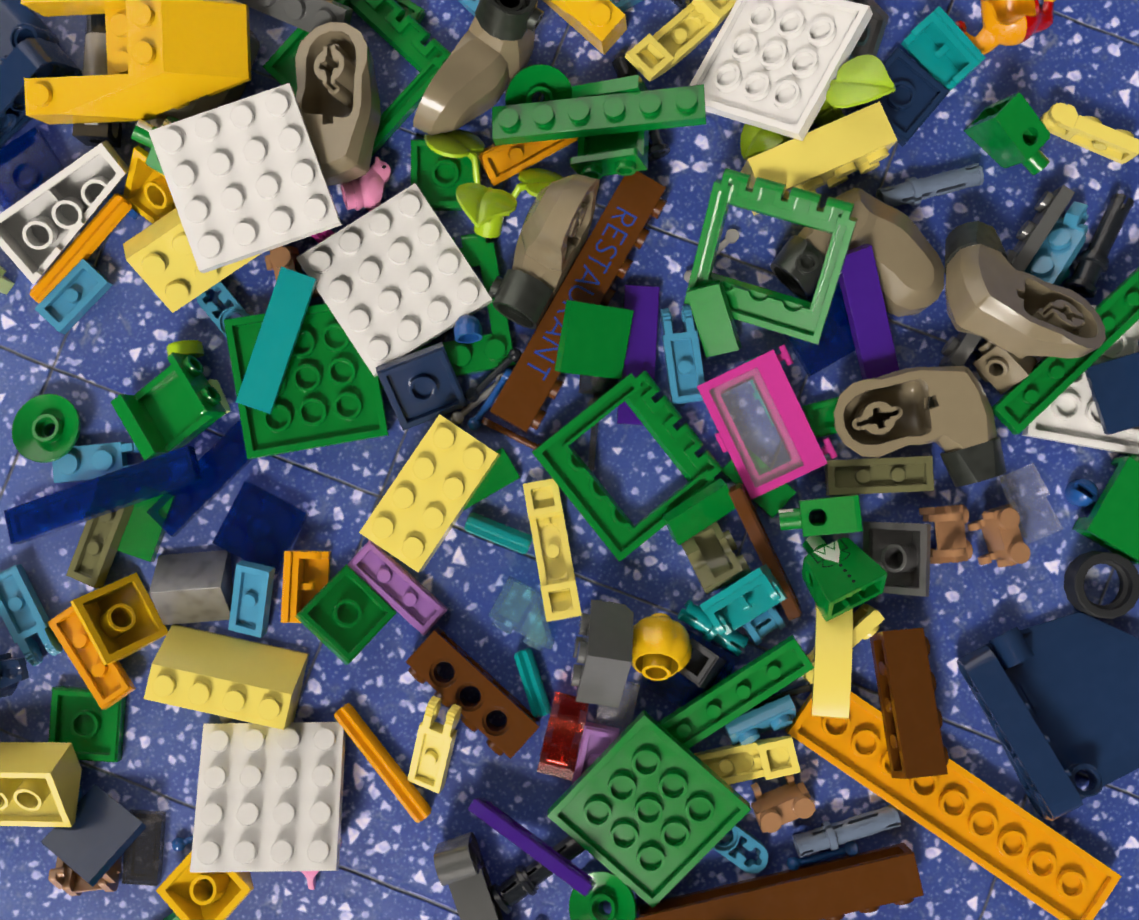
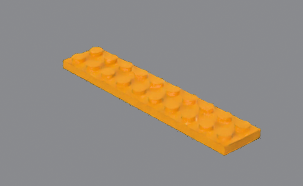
[785,692,1122,920]

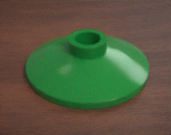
[505,64,572,105]
[12,394,81,463]
[569,871,637,920]

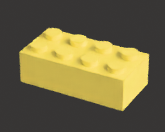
[741,101,898,216]
[123,208,260,313]
[359,414,500,573]

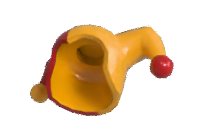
[955,0,1056,55]

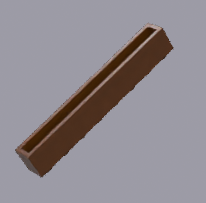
[635,843,924,920]

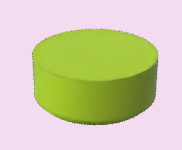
[166,340,204,358]

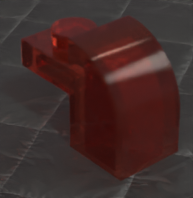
[537,691,589,781]

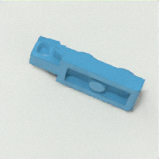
[1024,201,1089,285]

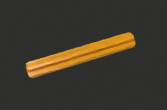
[29,193,132,303]
[334,703,432,823]

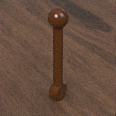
[481,417,542,450]

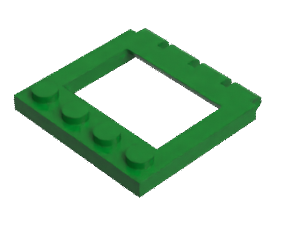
[262,0,451,158]
[684,168,858,345]
[379,233,516,390]
[532,370,723,562]

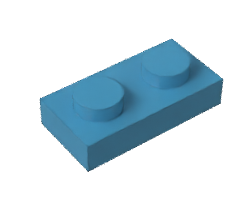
[35,259,113,334]
[228,560,275,638]
[725,695,796,745]

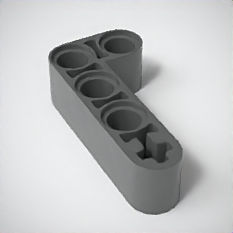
[433,832,504,920]

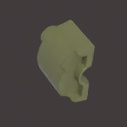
[681,521,751,595]

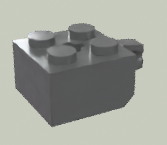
[571,599,634,708]

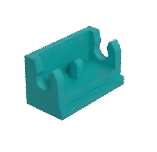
[901,6,986,91]
[699,564,788,635]

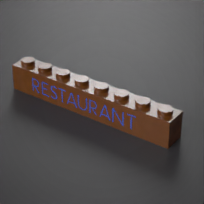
[490,171,667,434]

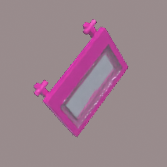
[697,344,838,500]

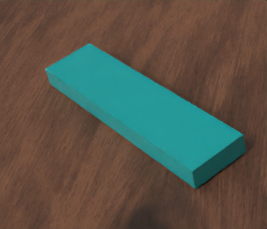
[236,266,318,414]

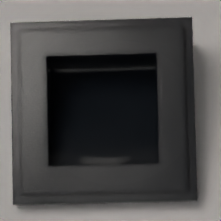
[674,638,726,690]

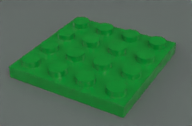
[224,304,389,459]
[547,710,751,908]

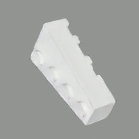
[0,140,129,285]

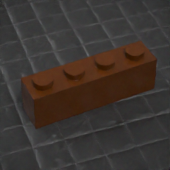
[870,628,949,779]

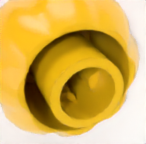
[631,613,692,681]

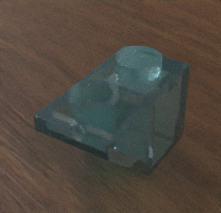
[488,576,554,651]

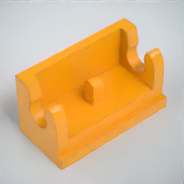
[281,550,331,623]

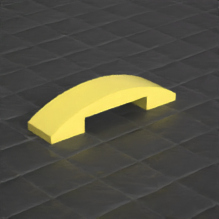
[625,0,736,82]
[523,478,582,622]
[811,603,853,719]
[694,736,801,785]

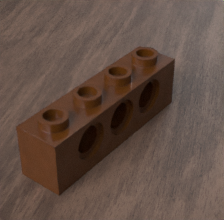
[406,627,541,759]

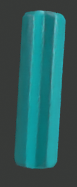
[464,512,532,554]
[514,648,551,718]

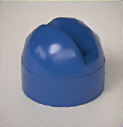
[454,314,483,343]
[1065,479,1098,507]

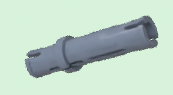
[876,163,984,207]
[792,804,901,858]

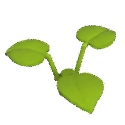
[740,54,896,161]
[424,129,564,238]

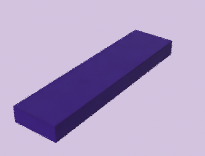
[839,244,899,380]
[617,285,660,426]
[468,798,597,897]

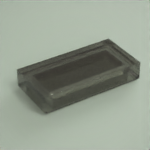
[122,810,166,886]

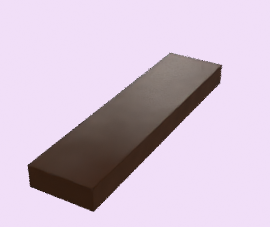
[729,482,802,621]

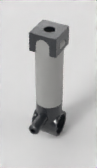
[72,14,122,148]

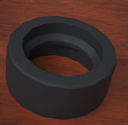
[1064,551,1139,619]

